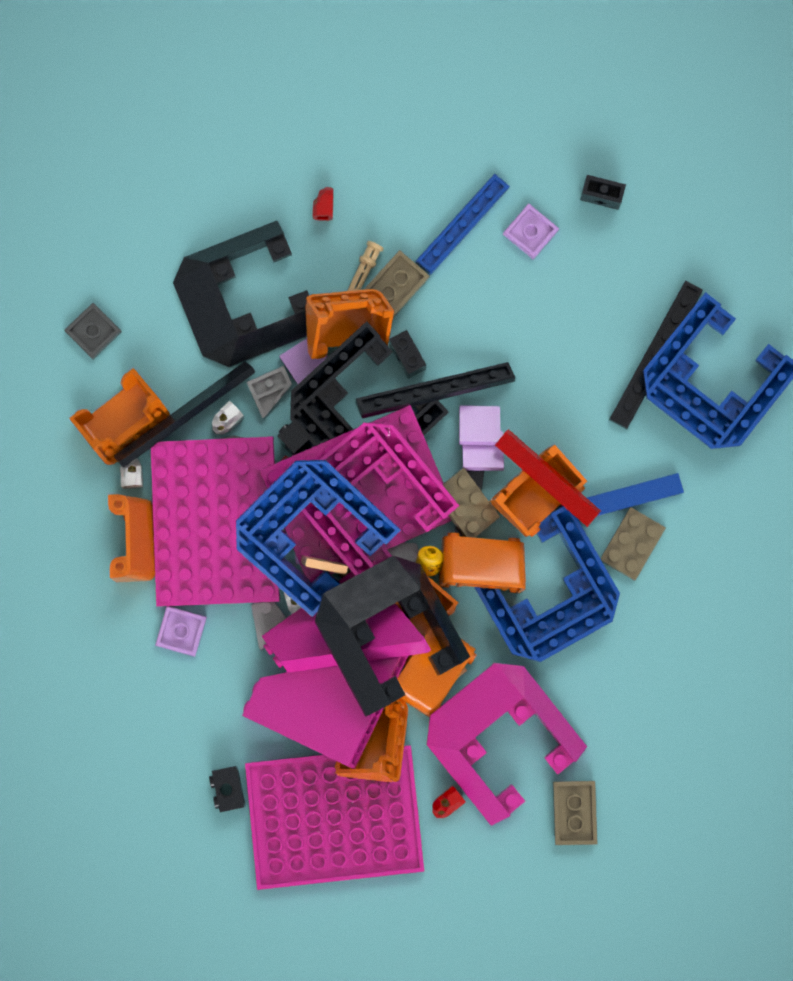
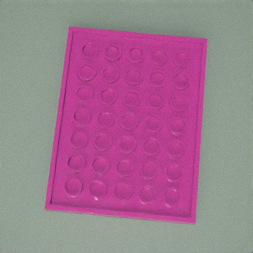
[259,405,451,582]
[151,436,280,607]
[245,745,425,890]

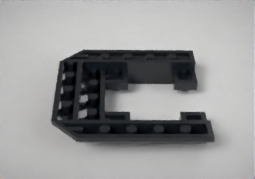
[173,221,309,367]
[290,321,449,446]
[315,555,470,717]

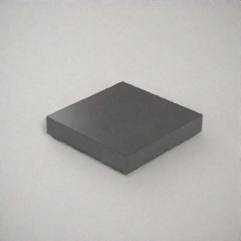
[64,303,122,360]

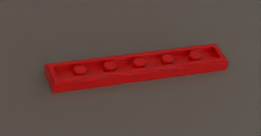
[495,429,601,527]

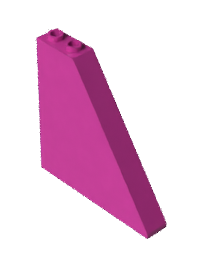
[262,572,431,673]
[242,656,408,769]

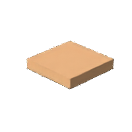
[301,555,348,574]

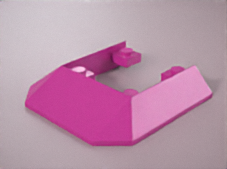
[302,423,459,576]
[426,663,587,826]

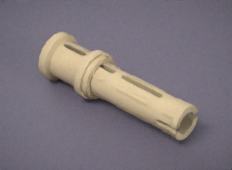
[347,241,384,291]

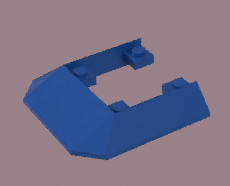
[643,292,793,449]
[236,460,401,617]
[474,506,620,662]

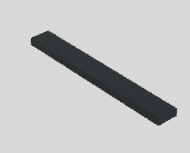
[609,280,703,430]
[114,361,255,467]
[355,362,516,419]

